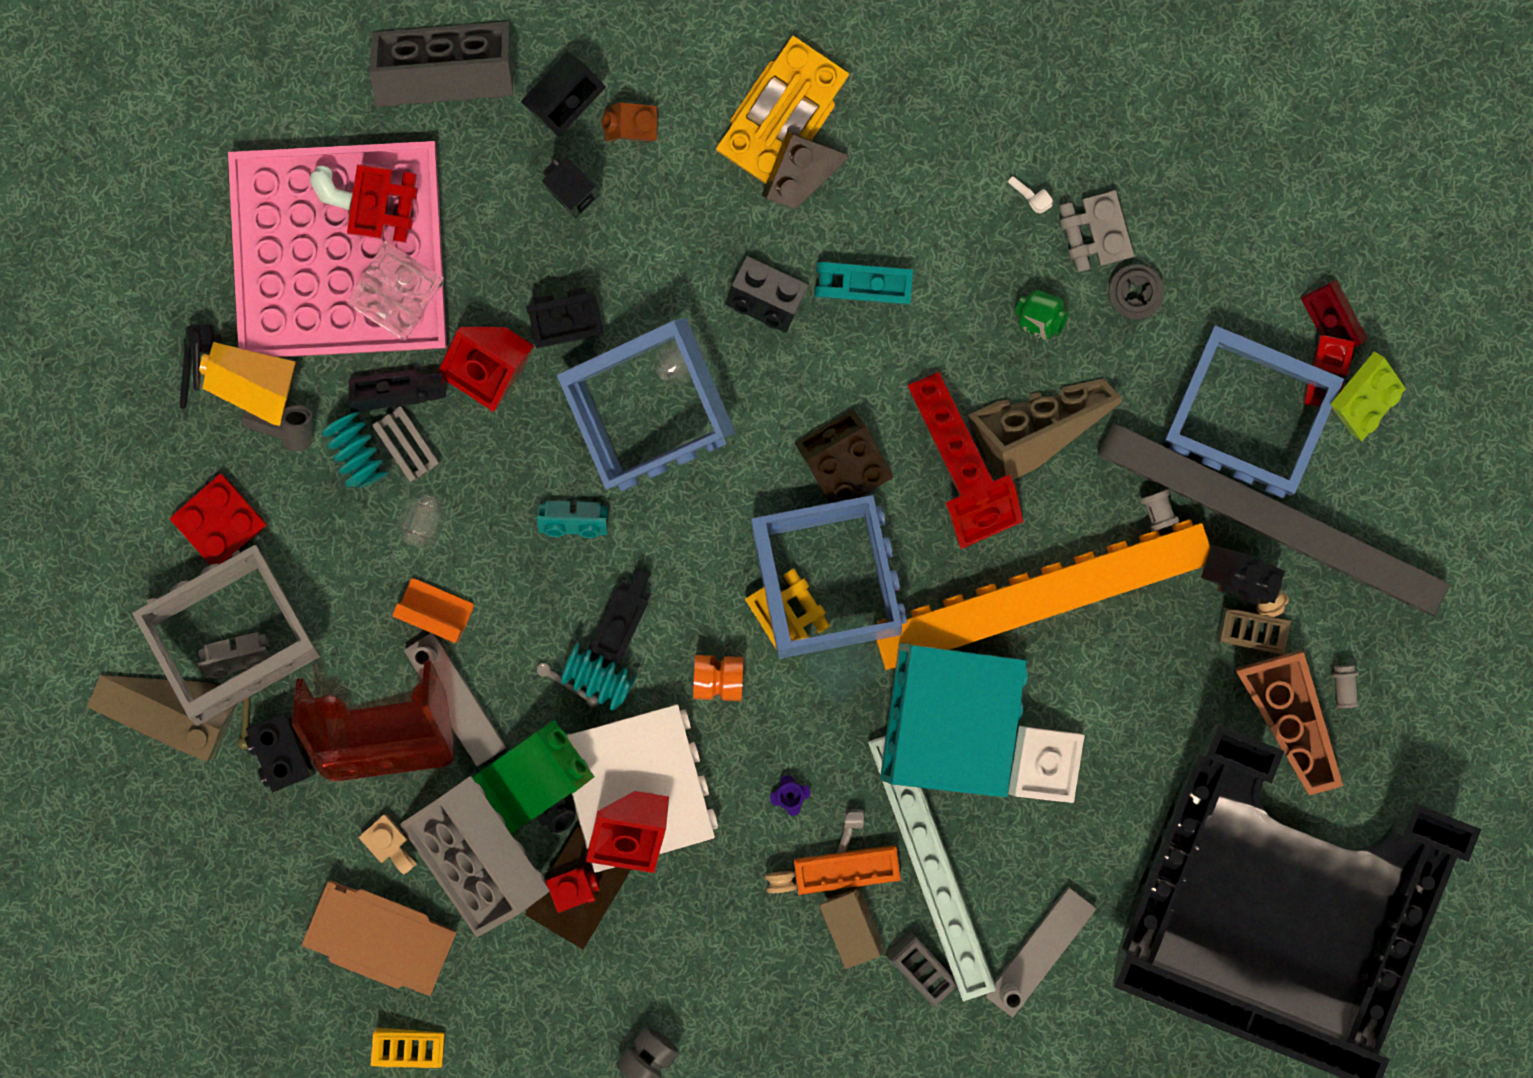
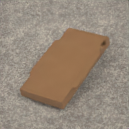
[301,880,457,996]

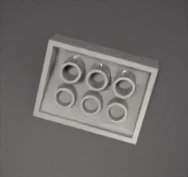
[399,776,550,937]

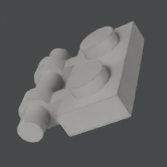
[1059,190,1134,273]

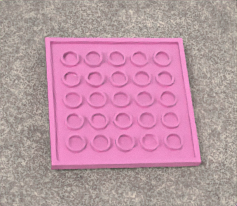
[228,141,447,358]

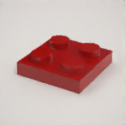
[169,473,268,565]

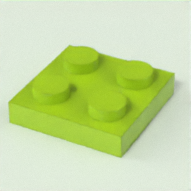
[1330,351,1406,442]

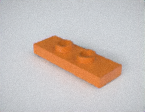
[794,845,901,895]

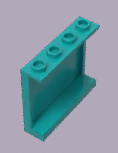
[880,643,1028,798]

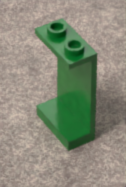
[472,720,595,834]

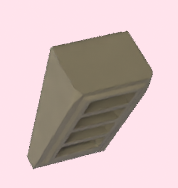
[1216,607,1291,655]

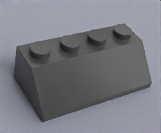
[369,21,514,107]

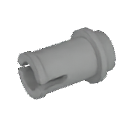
[1331,665,1359,708]

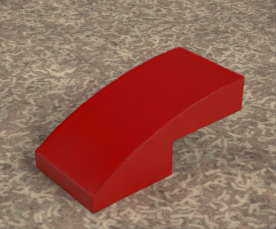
[1302,335,1355,410]

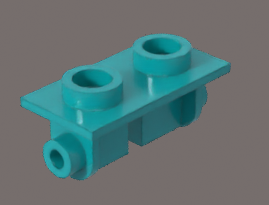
[537,500,608,538]

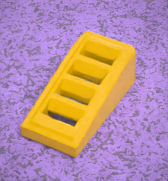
[371,1028,445,1068]

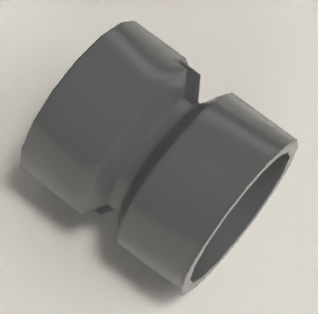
[616,1025,680,1078]

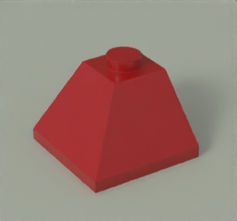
[437,327,534,412]
[586,791,669,873]

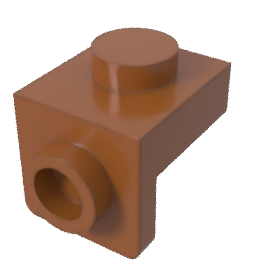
[602,103,657,142]

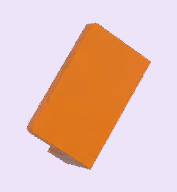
[392,578,474,643]

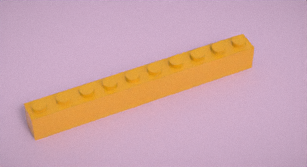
[876,519,1210,670]

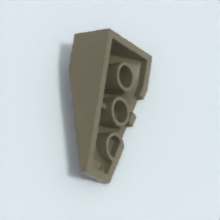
[968,379,1122,480]
[87,675,238,762]

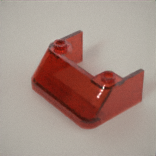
[292,660,454,781]

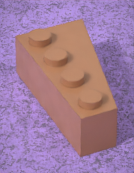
[1234,650,1343,795]

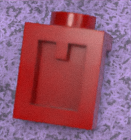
[546,865,600,913]

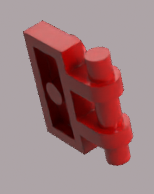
[347,164,418,243]

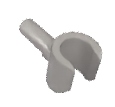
[837,809,864,853]

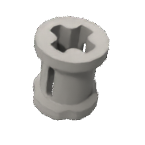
[1139,489,1180,532]

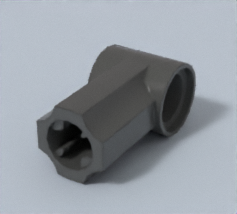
[242,405,312,452]

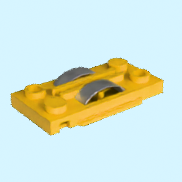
[716,36,850,184]

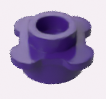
[770,775,811,816]

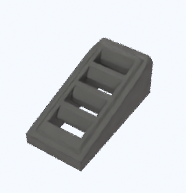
[885,931,957,1008]

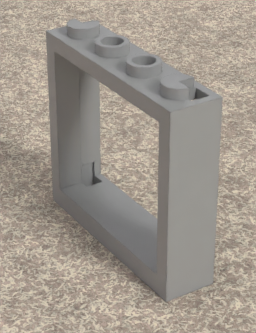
[132,545,320,726]

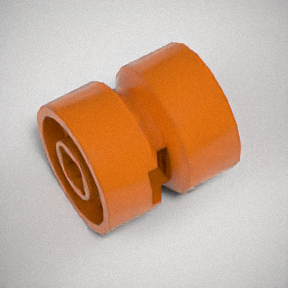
[693,655,744,701]

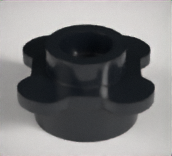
[539,799,575,833]

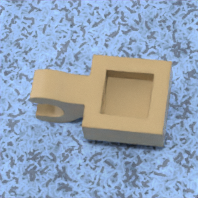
[358,814,417,875]

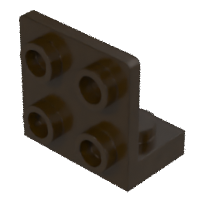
[795,409,893,503]

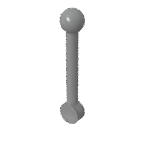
[537,663,599,707]

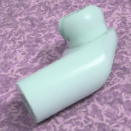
[310,165,353,210]

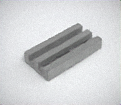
[372,406,440,483]

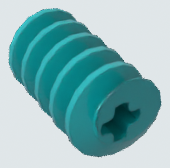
[321,412,389,489]
[561,642,638,711]

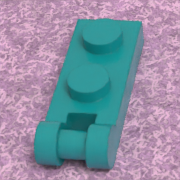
[814,262,913,305]

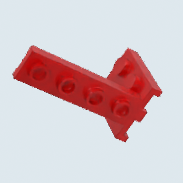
[907,372,1023,549]

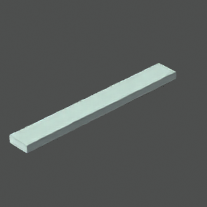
[868,735,996,1001]

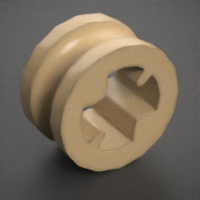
[765,871,797,893]

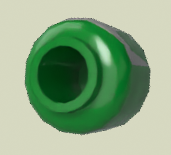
[1015,290,1069,340]

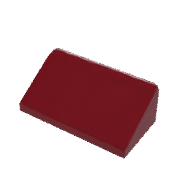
[1301,280,1368,347]

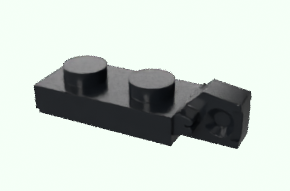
[349,369,446,413]
[589,568,651,664]

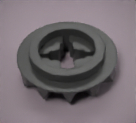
[1108,264,1164,320]

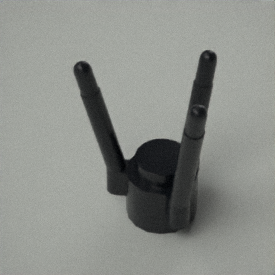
[180,324,222,409]

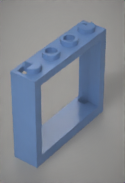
[557,318,735,491]
[1164,325,1344,498]
[751,495,907,659]

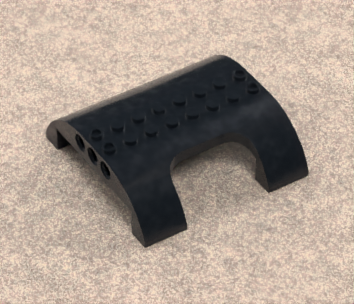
[1113,724,1482,1078]

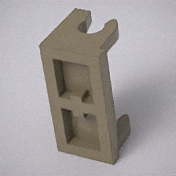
[819,886,885,969]

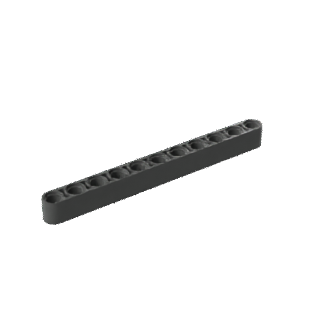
[1097,424,1450,617]

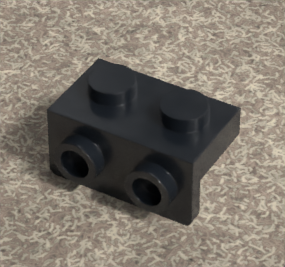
[725,256,809,333]
[526,288,604,349]

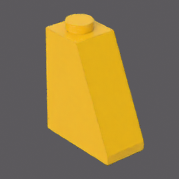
[199,342,296,426]

